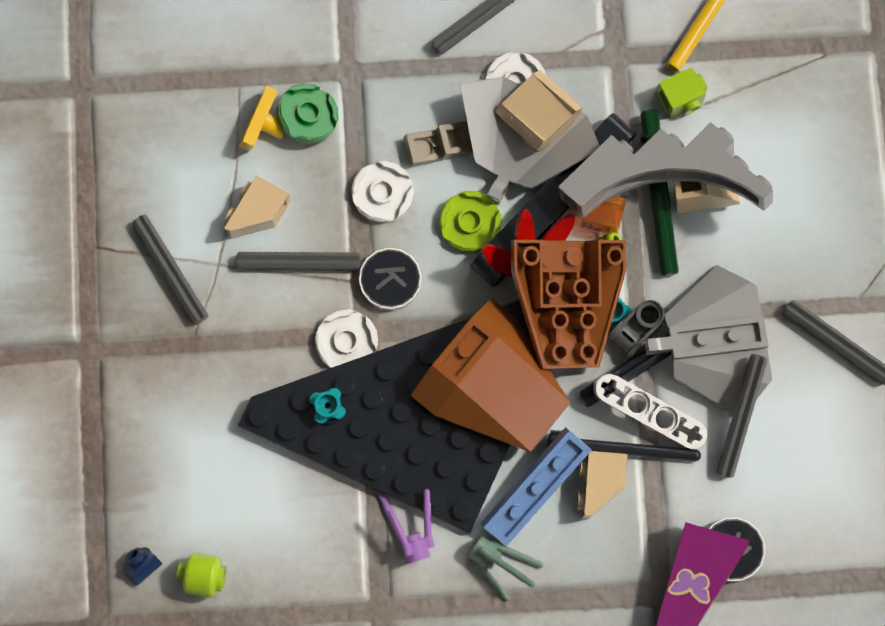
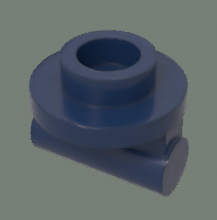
[124,547,163,585]

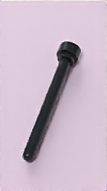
[548,430,701,462]

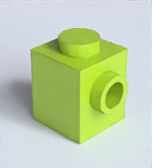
[656,67,707,118]

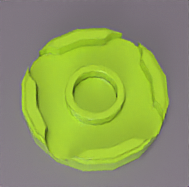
[439,191,501,253]

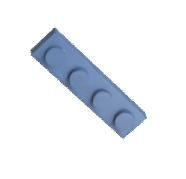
[481,427,592,546]

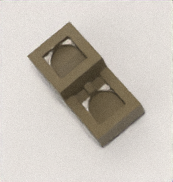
[403,121,473,167]

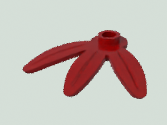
[482,209,575,278]

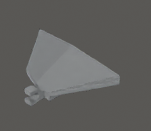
[460,77,600,204]
[644,265,772,414]

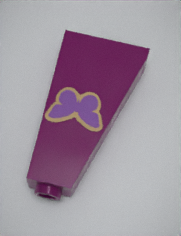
[656,522,749,626]

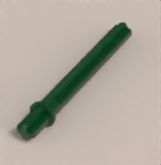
[640,109,679,276]

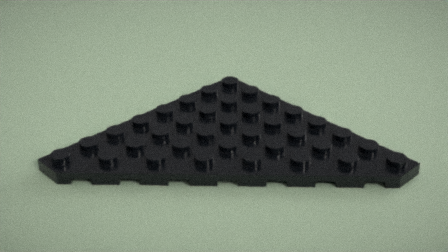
[238,300,533,533]

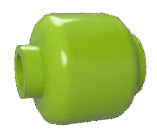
[177,552,227,598]

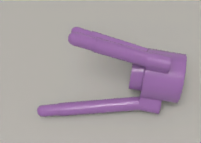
[379,489,435,564]

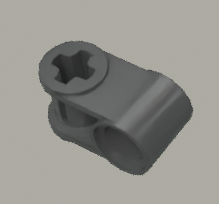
[607,300,665,359]

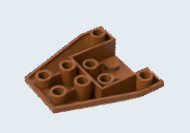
[511,240,626,369]
[410,299,571,452]

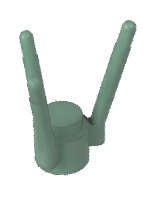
[468,536,543,601]

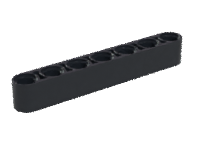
[470,113,637,288]

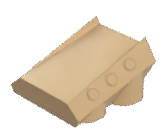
[495,70,583,151]

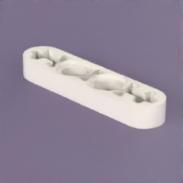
[593,374,707,449]

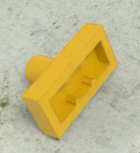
[238,86,284,152]

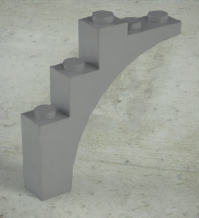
[558,122,773,219]

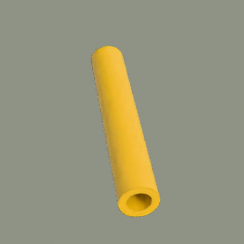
[666,0,725,73]

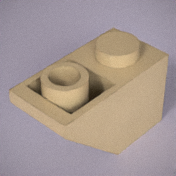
[223,175,291,239]
[673,181,740,214]
[577,451,627,519]

